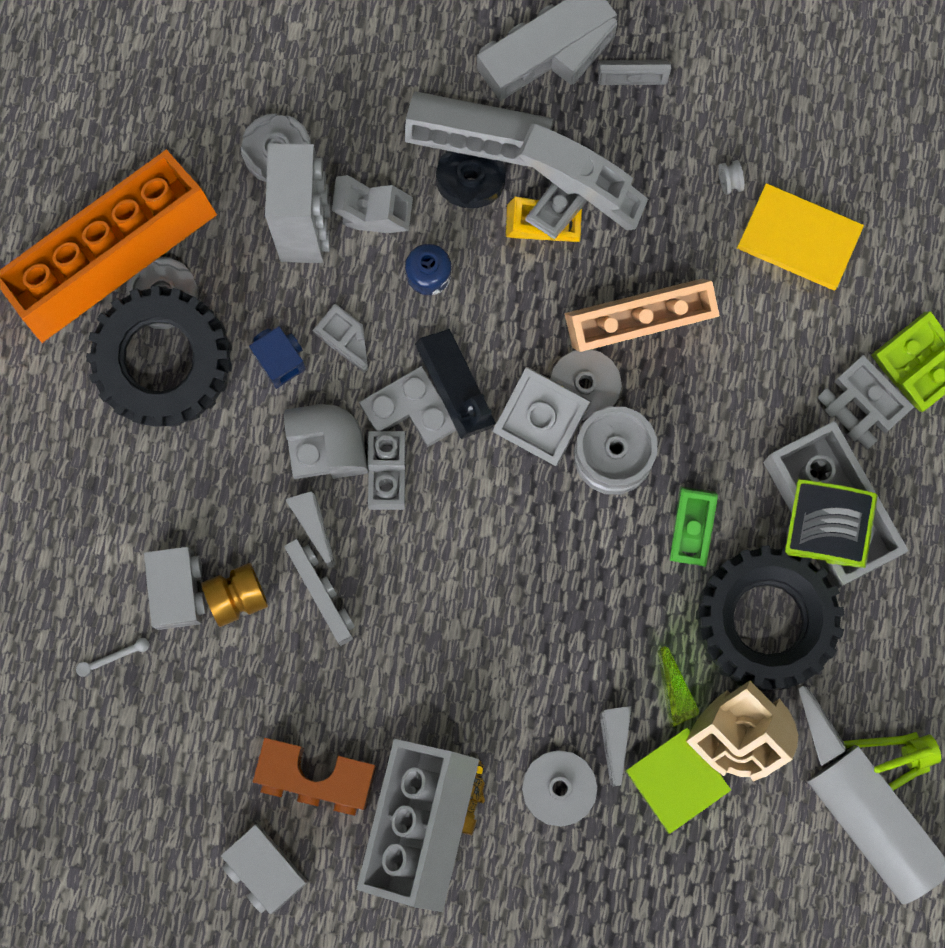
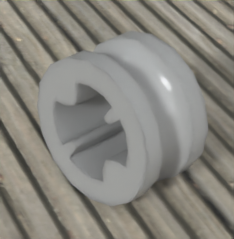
[718,160,745,195]

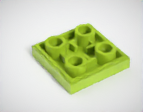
[625,728,731,834]

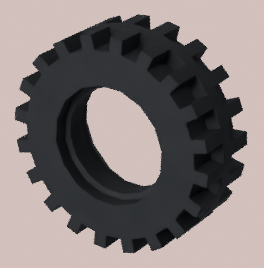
[86,286,233,427]
[696,545,845,691]

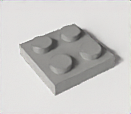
[492,367,592,466]

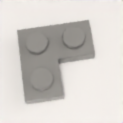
[359,366,456,447]

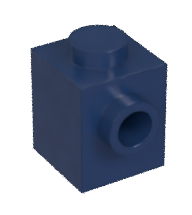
[249,326,306,389]

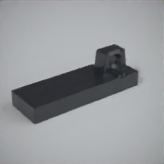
[415,329,496,439]

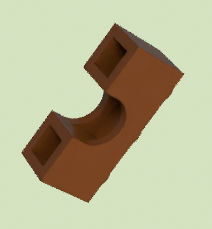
[253,738,377,816]

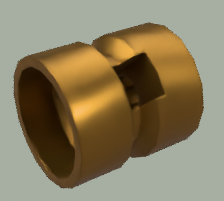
[201,563,268,627]

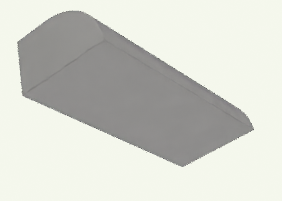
[405,91,554,167]
[807,745,945,904]

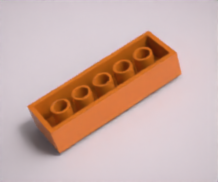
[0,149,217,343]

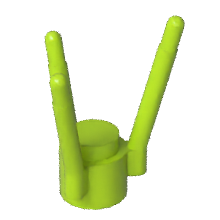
[843,732,941,791]

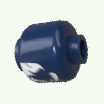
[405,244,452,295]

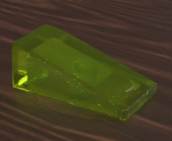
[657,646,700,728]

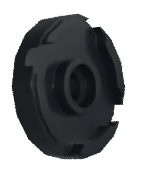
[436,151,506,208]

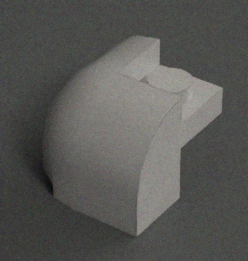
[284,404,369,479]

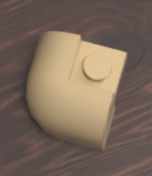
[686,681,798,781]

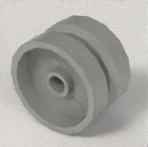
[574,406,657,495]

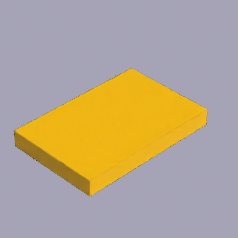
[737,183,864,291]

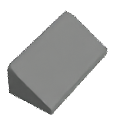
[597,59,671,85]

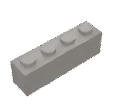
[477,0,617,101]

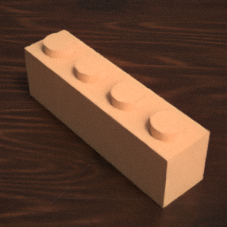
[564,279,720,352]

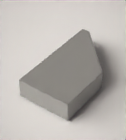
[312,304,368,373]

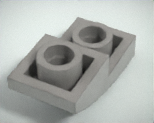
[368,431,405,510]

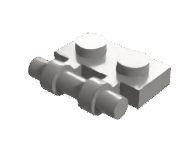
[817,355,914,450]

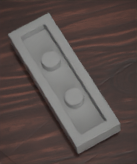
[284,539,355,646]

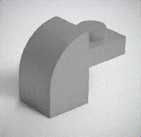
[332,175,413,233]

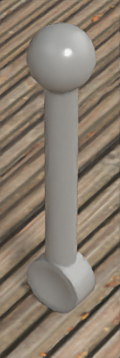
[76,637,150,677]

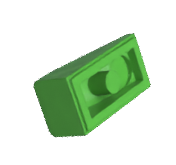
[670,486,718,566]

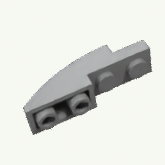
[517,124,648,230]

